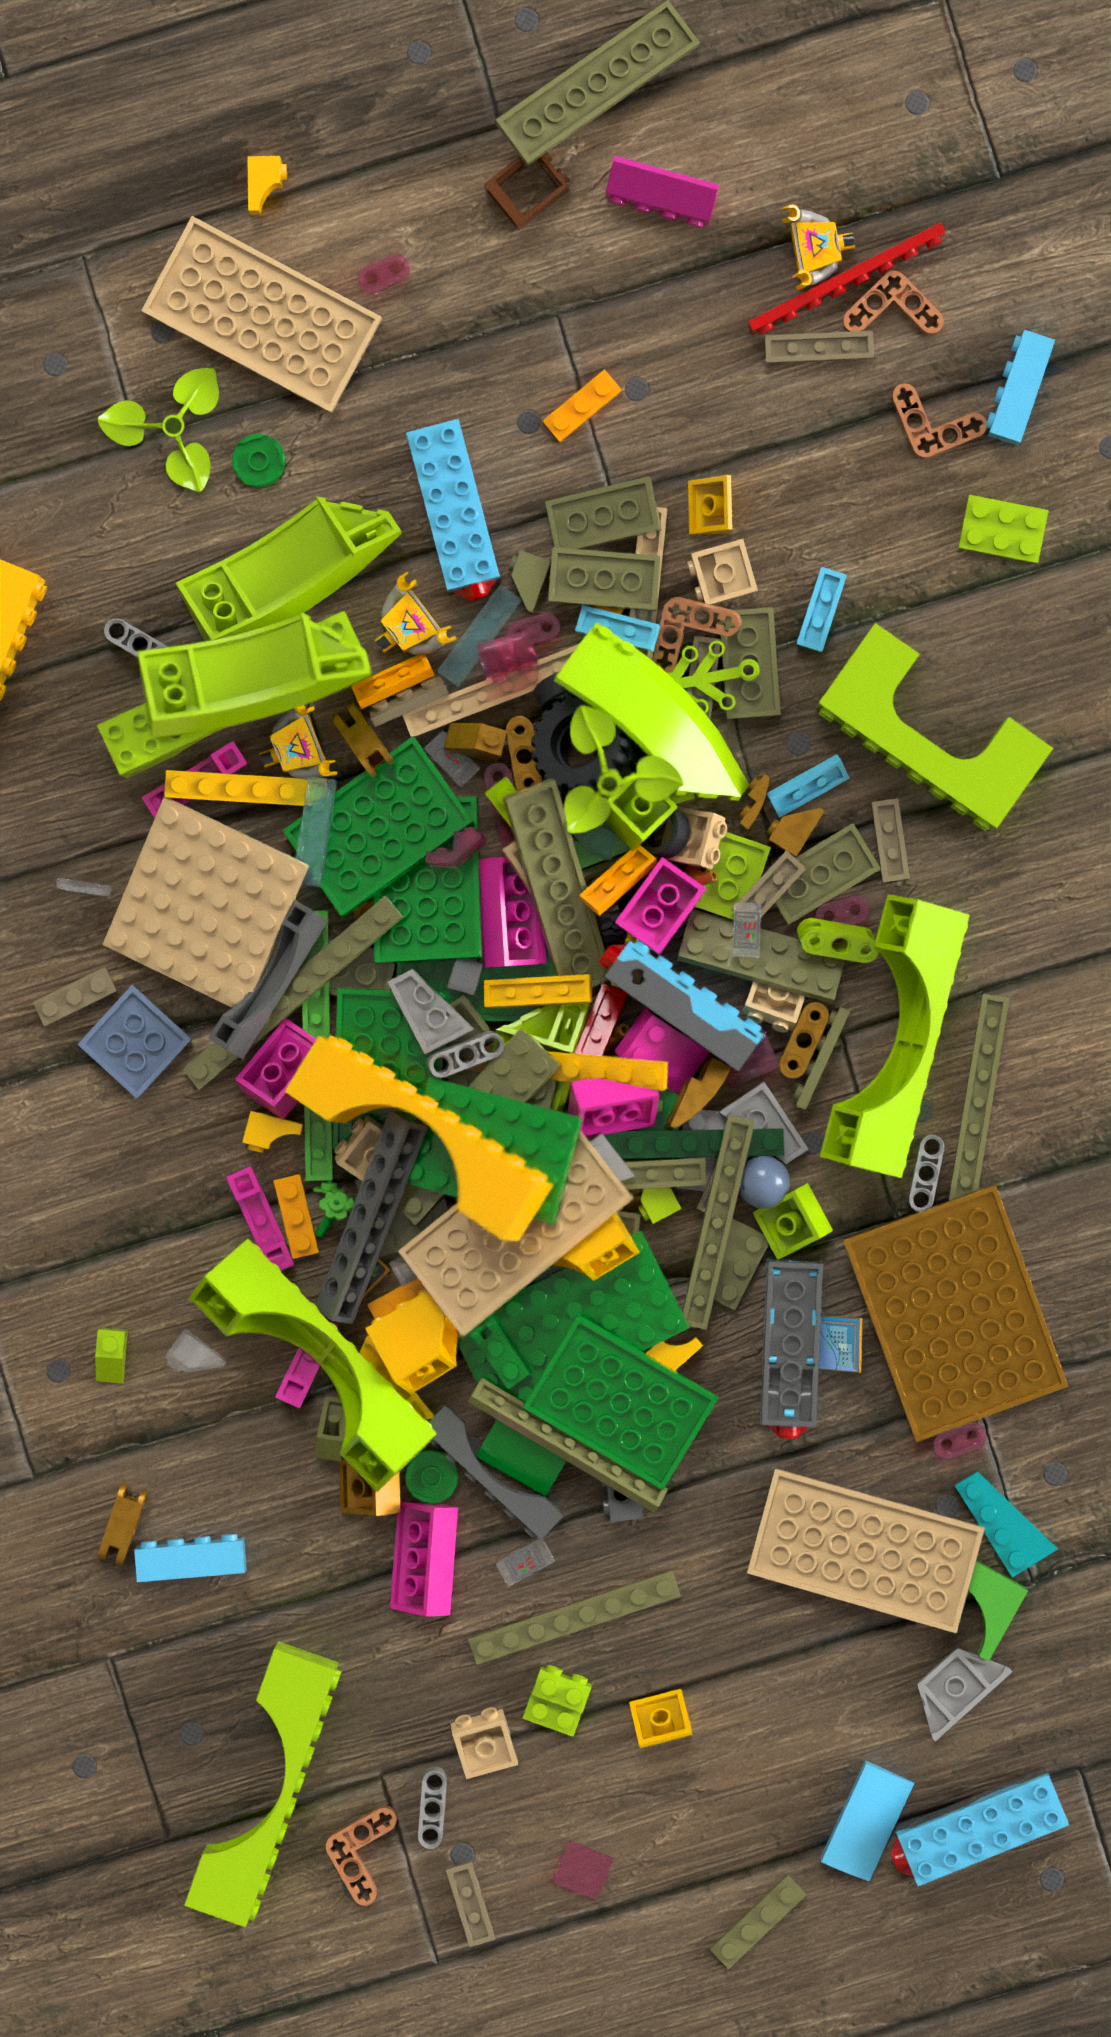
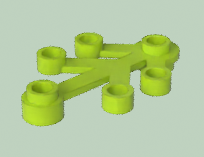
[667,641,760,714]

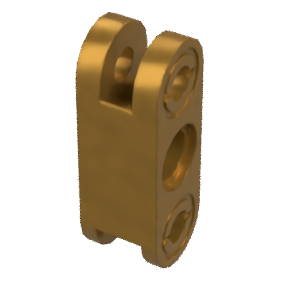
[331,702,395,778]
[506,716,542,791]
[778,1002,829,1078]
[97,1482,148,1567]

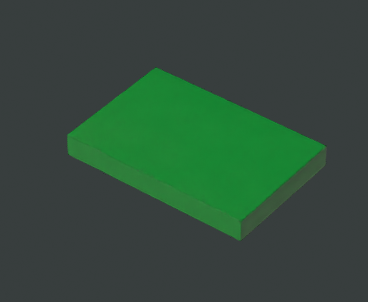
[476,1419,566,1496]

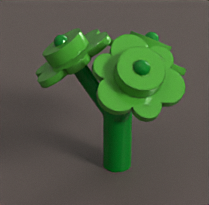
[313,1180,355,1238]

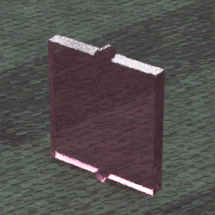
[553,1840,613,1900]

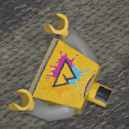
[782,205,855,290]
[375,572,456,655]
[259,705,338,780]

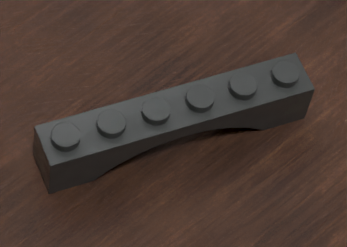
[208,900,328,1059]
[429,1403,564,1540]

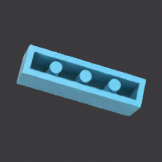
[985,330,1055,446]
[134,1534,247,1582]

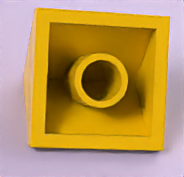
[688,475,732,535]
[629,1689,692,1748]

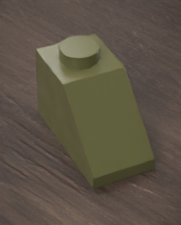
[508,550,551,615]
[314,1396,345,1462]

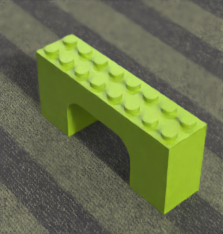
[816,623,1053,832]

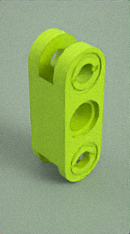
[797,918,879,963]

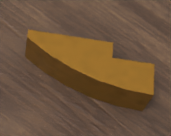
[664,1058,731,1130]

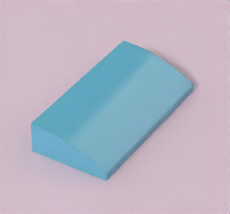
[820,1760,914,1881]

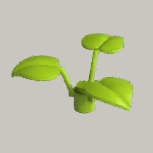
[98,368,219,492]
[564,706,684,833]

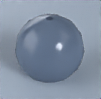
[739,1156,790,1209]

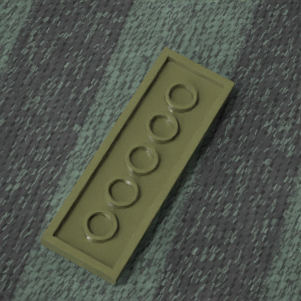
[677,909,845,1004]

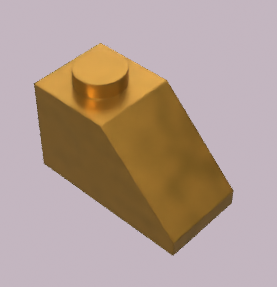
[444,723,507,764]
[767,808,825,857]

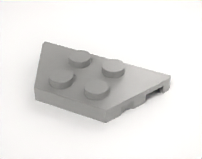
[917,1647,1012,1741]

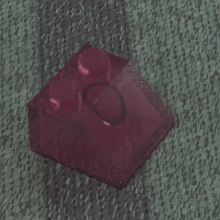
[476,630,538,683]

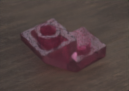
[425,827,487,868]

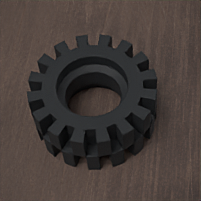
[598,901,627,944]

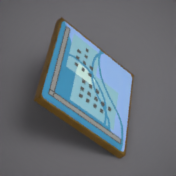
[819,1315,862,1373]

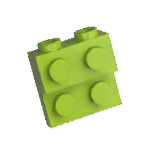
[523,1665,591,1737]

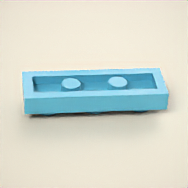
[796,567,847,653]
[575,605,661,652]
[767,754,850,818]

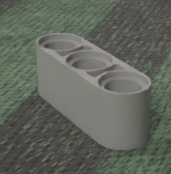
[104,619,168,658]
[427,1031,504,1078]
[907,1134,944,1212]
[418,1766,447,1849]

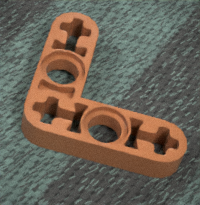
[843,271,944,336]
[892,383,987,459]
[652,597,742,673]
[326,1806,397,1906]

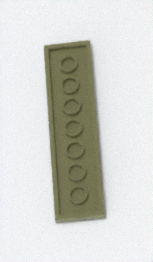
[495,0,700,166]
[502,778,608,987]
[398,1028,561,1226]

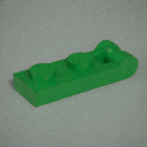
[468,1314,532,1390]

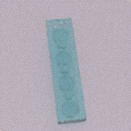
[437,584,522,688]
[296,777,337,888]

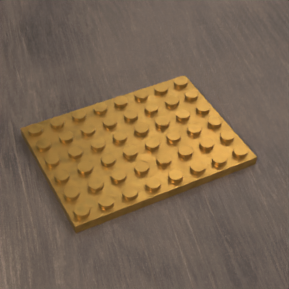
[842,1184,1069,1442]

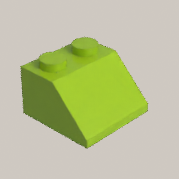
[604,772,678,851]
[752,1183,833,1260]

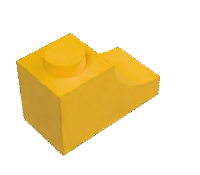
[248,156,287,216]
[243,1111,305,1153]
[644,1336,703,1371]

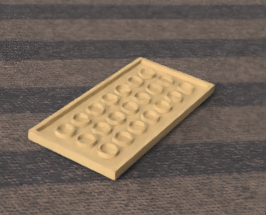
[141,216,382,413]
[398,1130,633,1336]
[747,1469,985,1633]

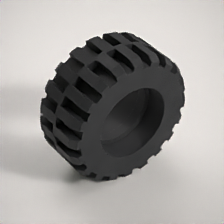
[531,693,640,797]

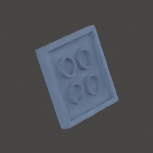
[78,985,192,1099]

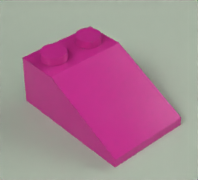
[615,857,706,954]
[615,1007,710,1095]
[235,1019,316,1120]
[567,1078,659,1138]

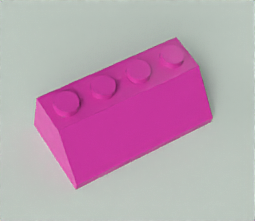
[605,156,719,228]
[479,857,546,968]
[390,1501,458,1617]

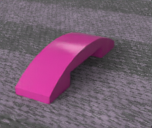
[142,741,247,819]
[226,1166,294,1270]
[275,1311,340,1409]

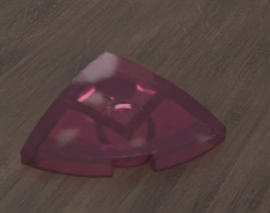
[725,1023,780,1087]

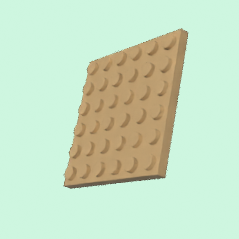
[103,797,309,1008]

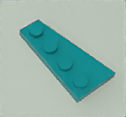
[954,1471,1058,1578]

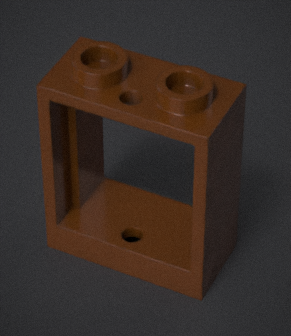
[484,152,569,231]

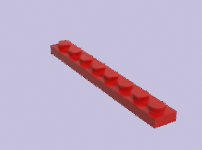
[747,222,946,336]

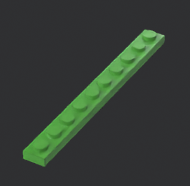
[302,911,333,1181]

